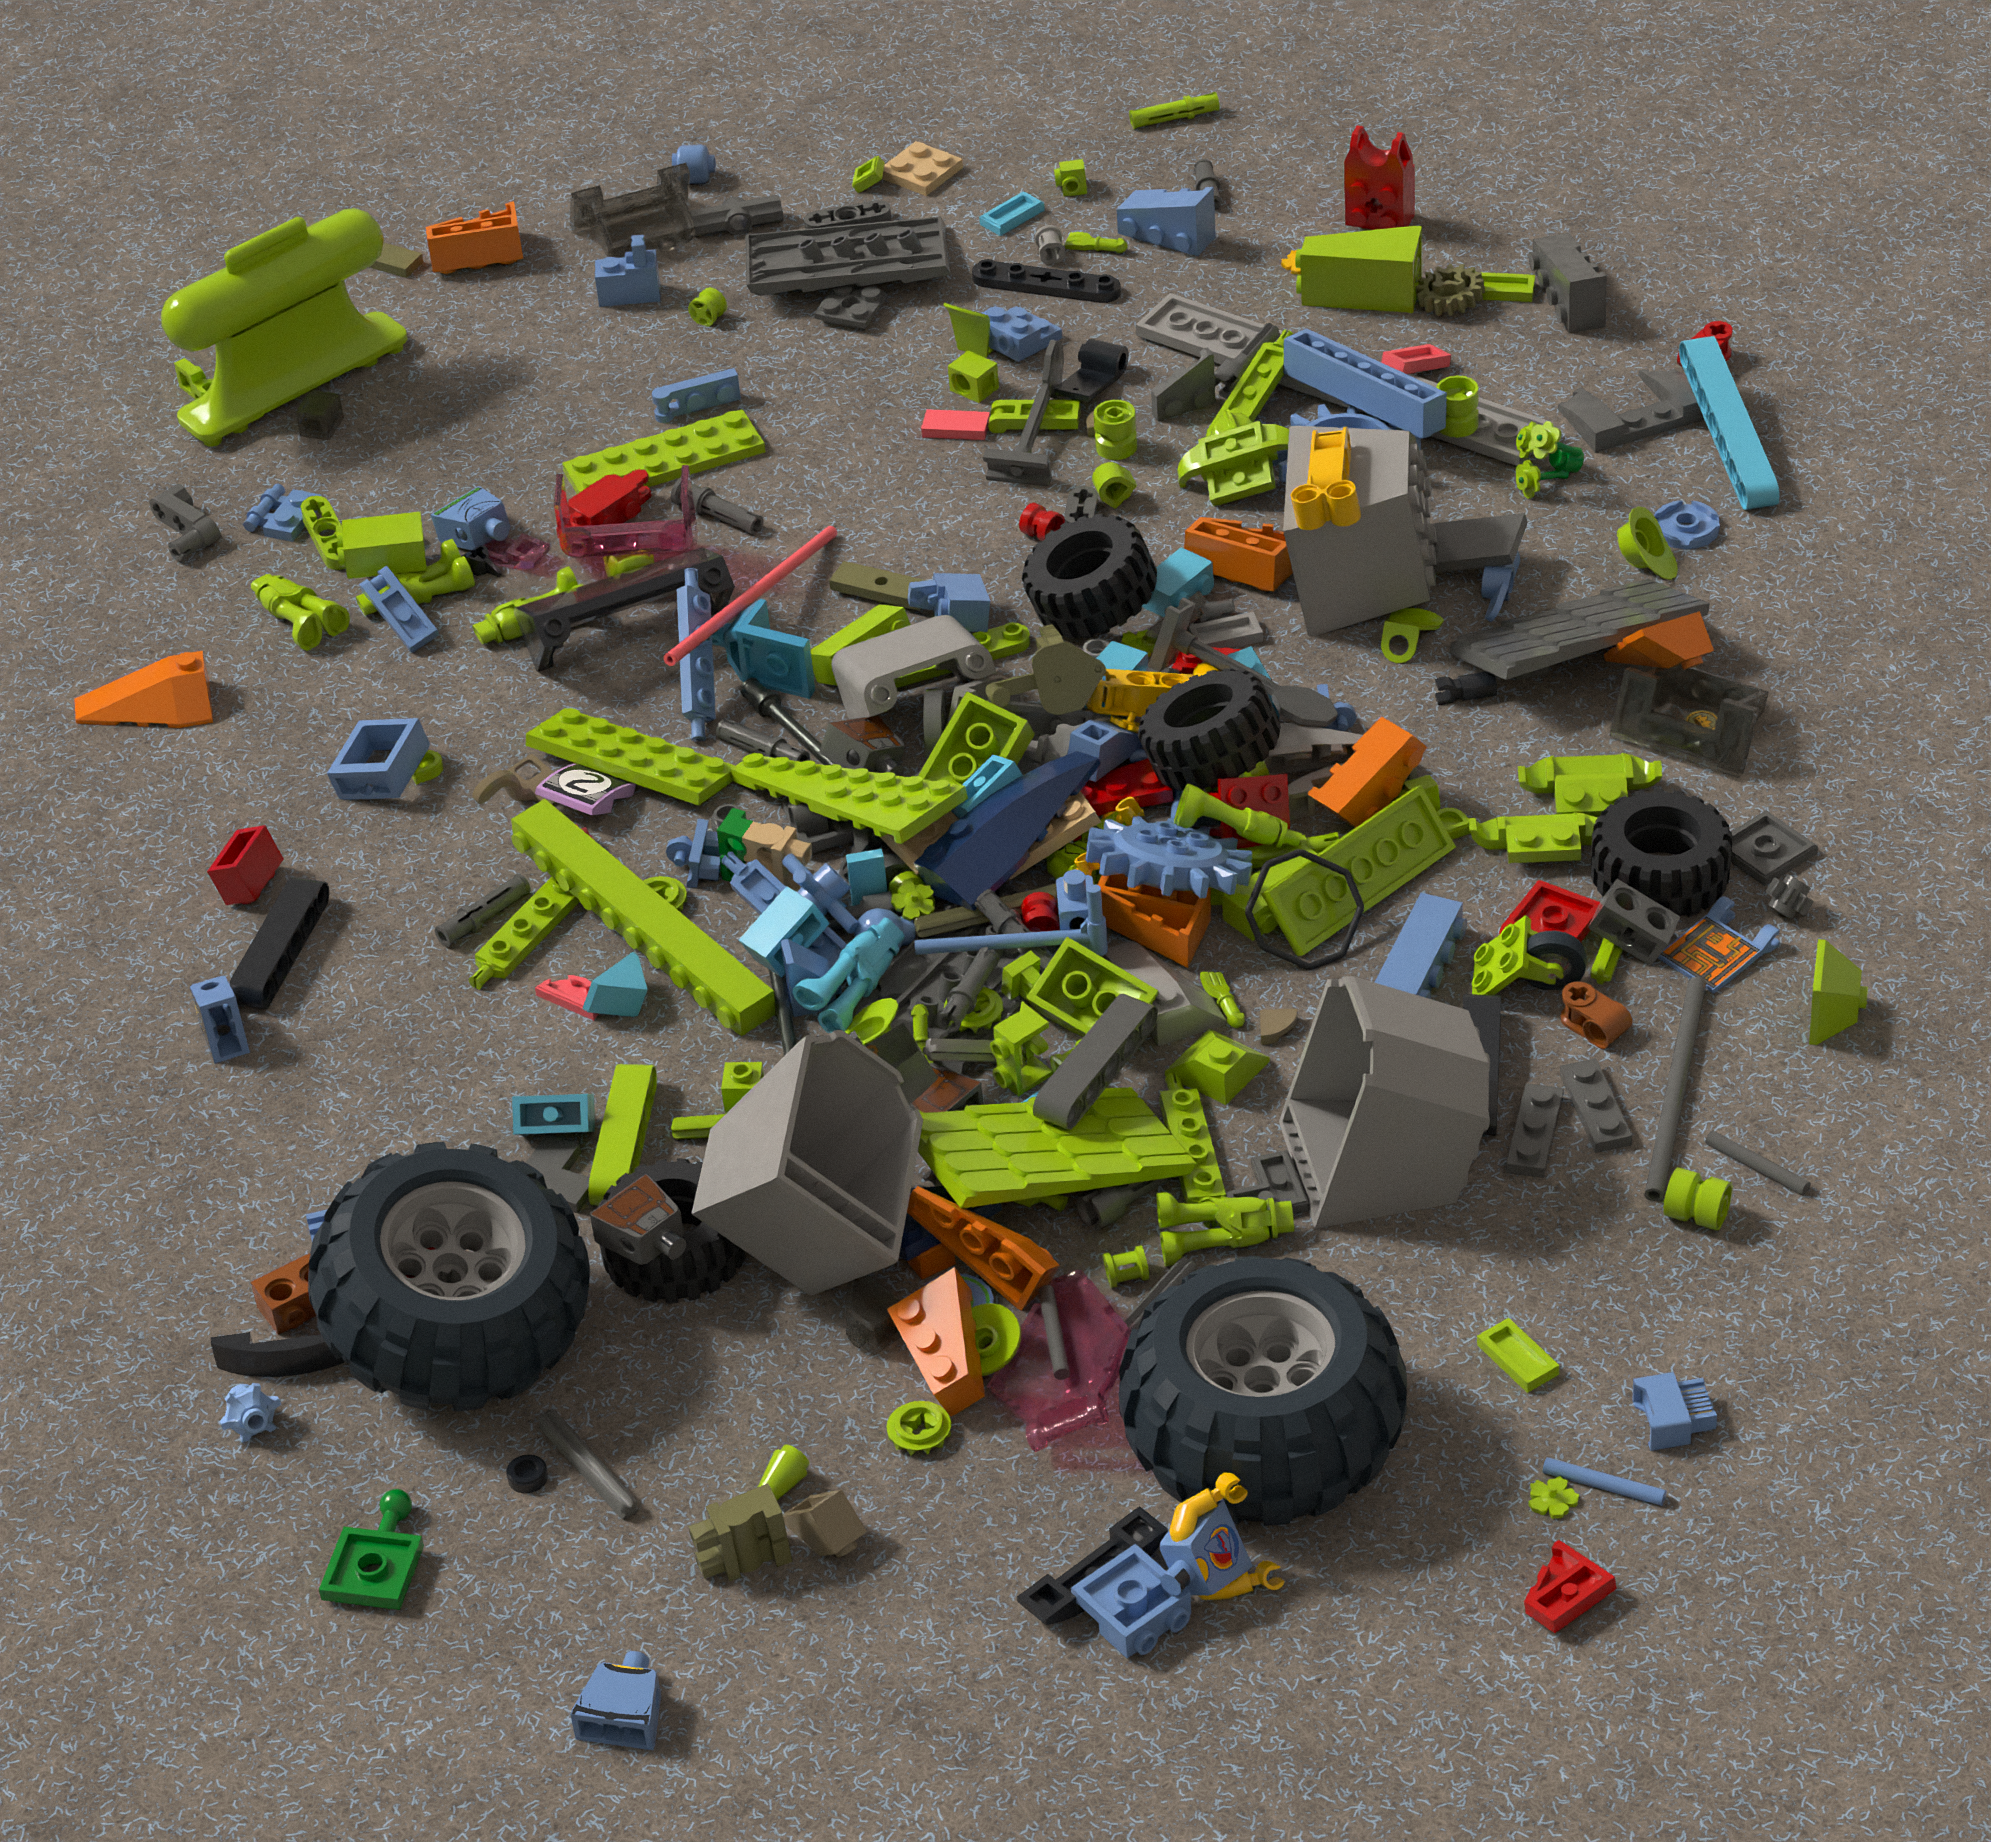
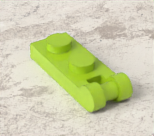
[988,400,1080,433]

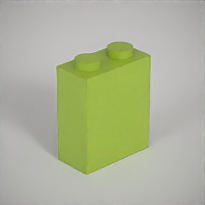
[336,511,427,579]

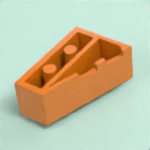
[1097,874,1211,968]

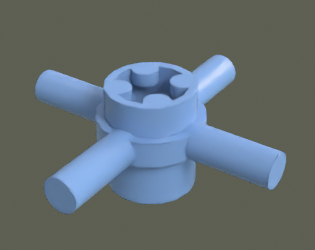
[782,853,859,933]

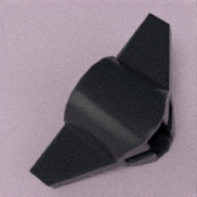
[461,545,502,577]

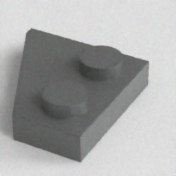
[1151,347,1216,421]

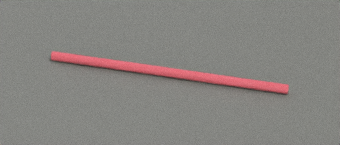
[664,526,837,666]

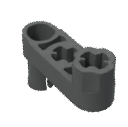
[149,483,221,561]

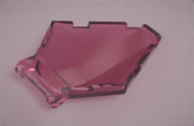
[987,1270,1131,1452]

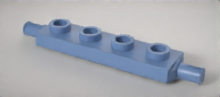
[677,568,716,742]
[722,852,847,980]

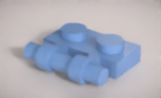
[243,484,322,542]

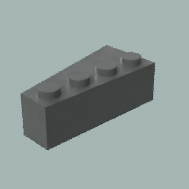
[1528,233,1607,333]

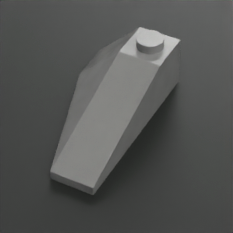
[1264,720,1363,775]
[1102,940,1227,1046]

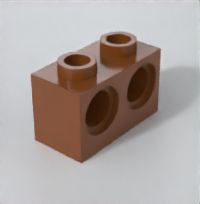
[251,1253,316,1335]

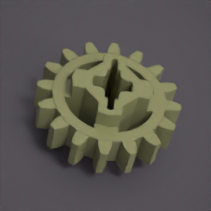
[1416,264,1485,316]

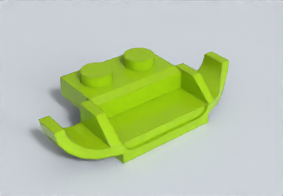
[1177,421,1289,506]
[1518,753,1662,817]
[1469,812,1598,863]

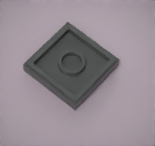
[1731,810,1818,886]

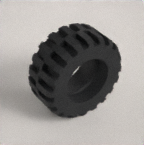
[1022,514,1157,639]
[1138,668,1281,791]
[1590,789,1733,917]
[598,1158,746,1304]

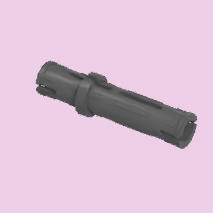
[716,718,810,762]
[435,874,531,947]
[975,889,1054,974]
[937,947,1000,1032]

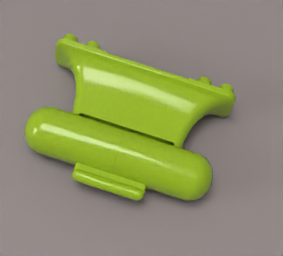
[161,208,408,447]

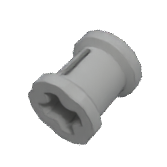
[1035,225,1066,264]

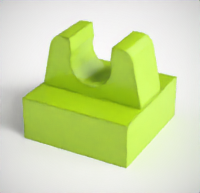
[1001,950,1041,1001]

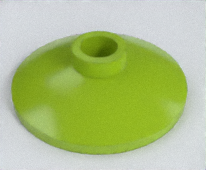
[971,1303,1021,1376]

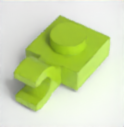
[174,358,213,399]

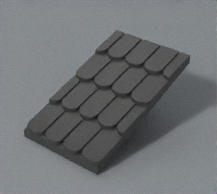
[745,216,951,296]
[1450,579,1710,680]
[853,883,1084,1074]

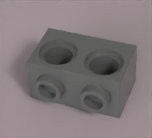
[1588,879,1680,966]

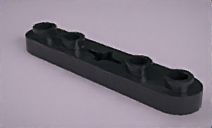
[972,259,1121,303]

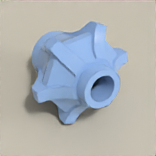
[219,1383,281,1443]

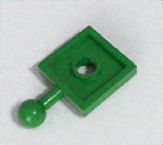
[319,1489,424,1610]

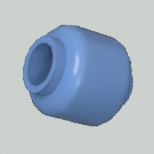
[672,144,716,184]

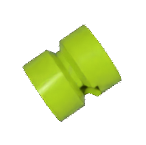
[1436,375,1479,438]
[1093,400,1137,460]
[1663,1167,1733,1230]

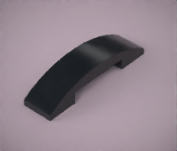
[211,1332,345,1377]
[1017,1506,1168,1625]

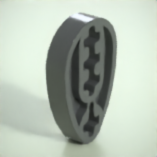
[923,689,947,761]

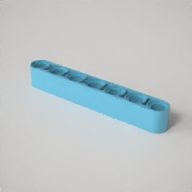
[1679,336,1780,510]

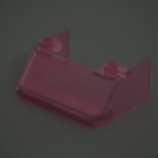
[554,465,698,560]

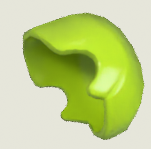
[603,554,655,577]

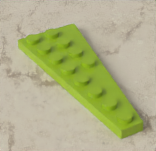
[730,753,968,844]

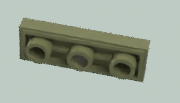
[829,561,928,611]

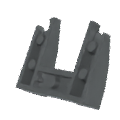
[1558,369,1704,453]

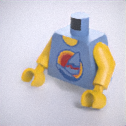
[1160,1473,1285,1600]

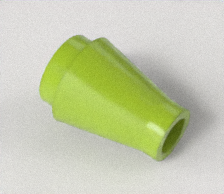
[757,1445,810,1501]

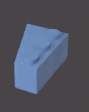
[1116,187,1216,256]

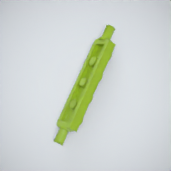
[1206,329,1293,432]
[469,877,580,990]
[1159,1073,1226,1228]

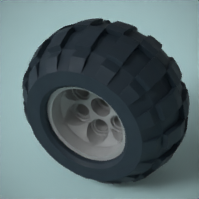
[308,1142,590,1412]
[1118,1256,1407,1526]

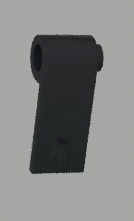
[1054,339,1129,402]

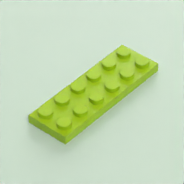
[562,409,766,494]
[526,708,735,806]
[1261,785,1456,956]

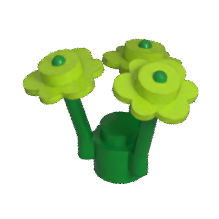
[1516,421,1584,499]

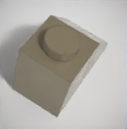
[783,1489,867,1558]

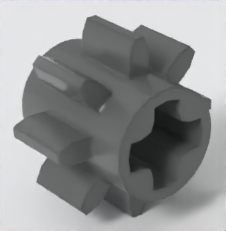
[1766,874,1814,920]

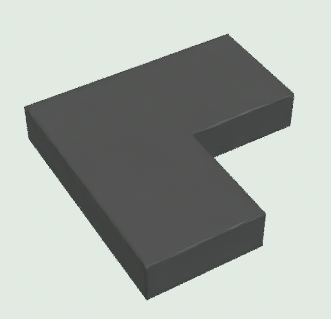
[526,1133,590,1213]
[1226,1150,1309,1214]

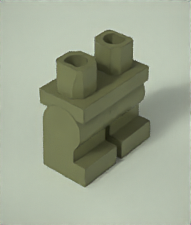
[688,1483,793,1581]

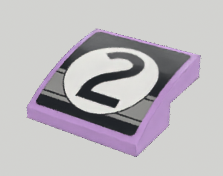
[535,763,636,815]

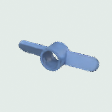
[1481,551,1520,622]

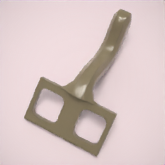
[472,754,557,805]

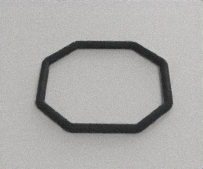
[1245,849,1364,970]

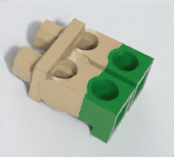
[717,808,814,891]

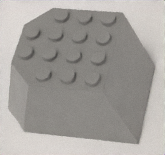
[1283,426,1437,636]
[1279,976,1490,1229]
[692,1030,923,1295]

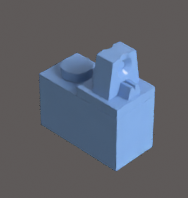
[595,235,661,307]
[908,573,990,632]

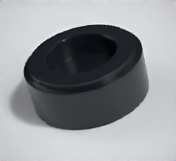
[506,1454,548,1493]

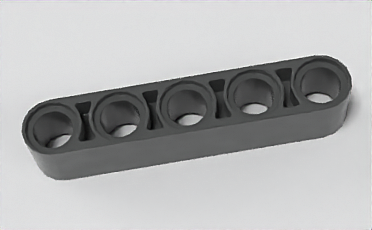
[1033,993,1158,1130]

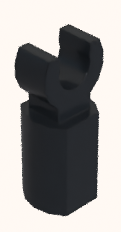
[1435,671,1497,705]

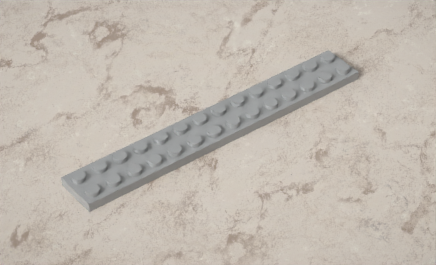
[1136,293,1551,466]

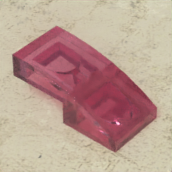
[483,533,551,569]

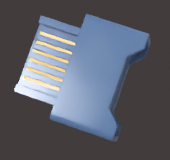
[1632,1372,1717,1451]

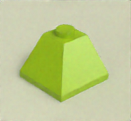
[1809,939,1868,1045]
[1165,1028,1270,1105]

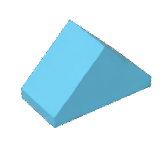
[582,952,648,1017]

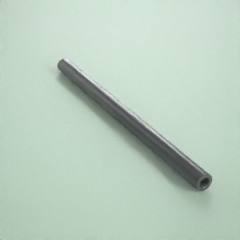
[1644,977,1707,1201]

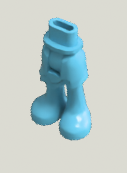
[793,918,905,1033]

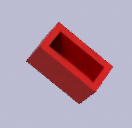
[207,825,284,905]

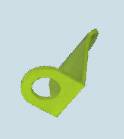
[943,303,994,358]
[1381,608,1444,663]

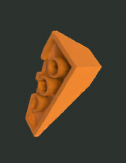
[74,651,213,728]
[907,1186,1060,1311]

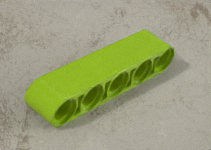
[588,1064,657,1206]

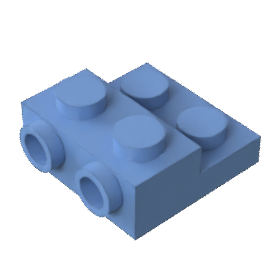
[982,306,1062,362]
[1071,1544,1191,1658]

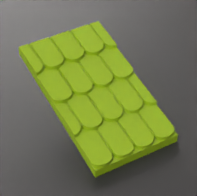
[918,1087,1196,1209]

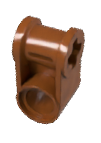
[1560,981,1633,1049]

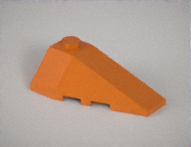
[1604,611,1714,670]

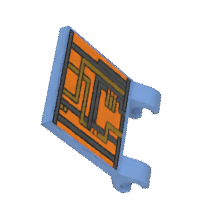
[1658,896,1780,994]

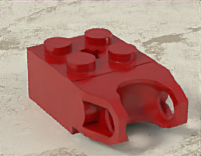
[1344,125,1415,230]

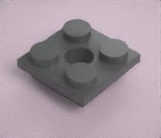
[814,284,888,330]

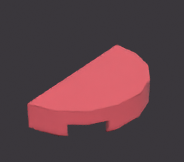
[535,975,599,1021]

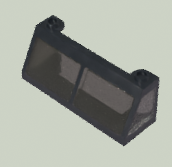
[513,547,735,672]

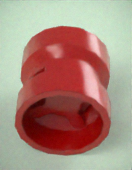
[1019,502,1065,542]
[1021,892,1060,932]

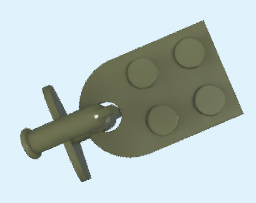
[985,624,1106,715]

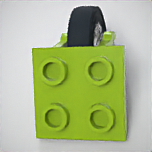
[1472,915,1587,995]

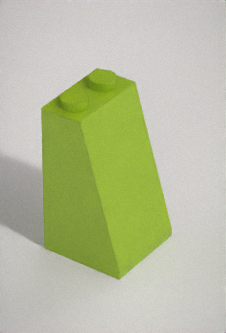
[1295,226,1422,313]

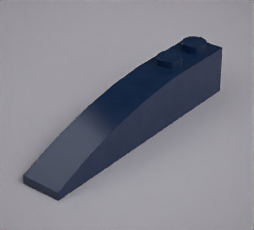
[913,751,1101,911]

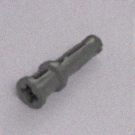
[671,477,764,535]

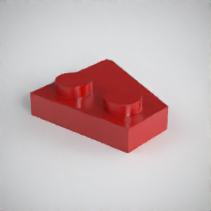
[1524,1540,1617,1633]

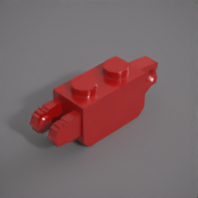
[556,469,652,545]

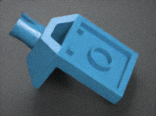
[712,599,815,699]

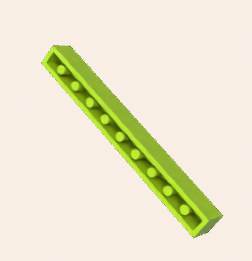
[511,799,775,1037]

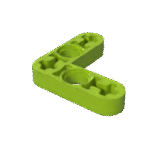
[301,496,346,570]

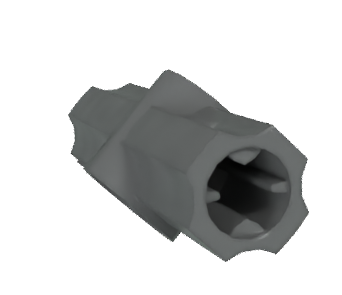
[689,194,784,237]

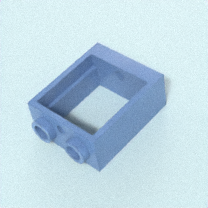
[327,718,430,800]

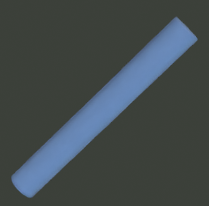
[1542,1457,1667,1506]

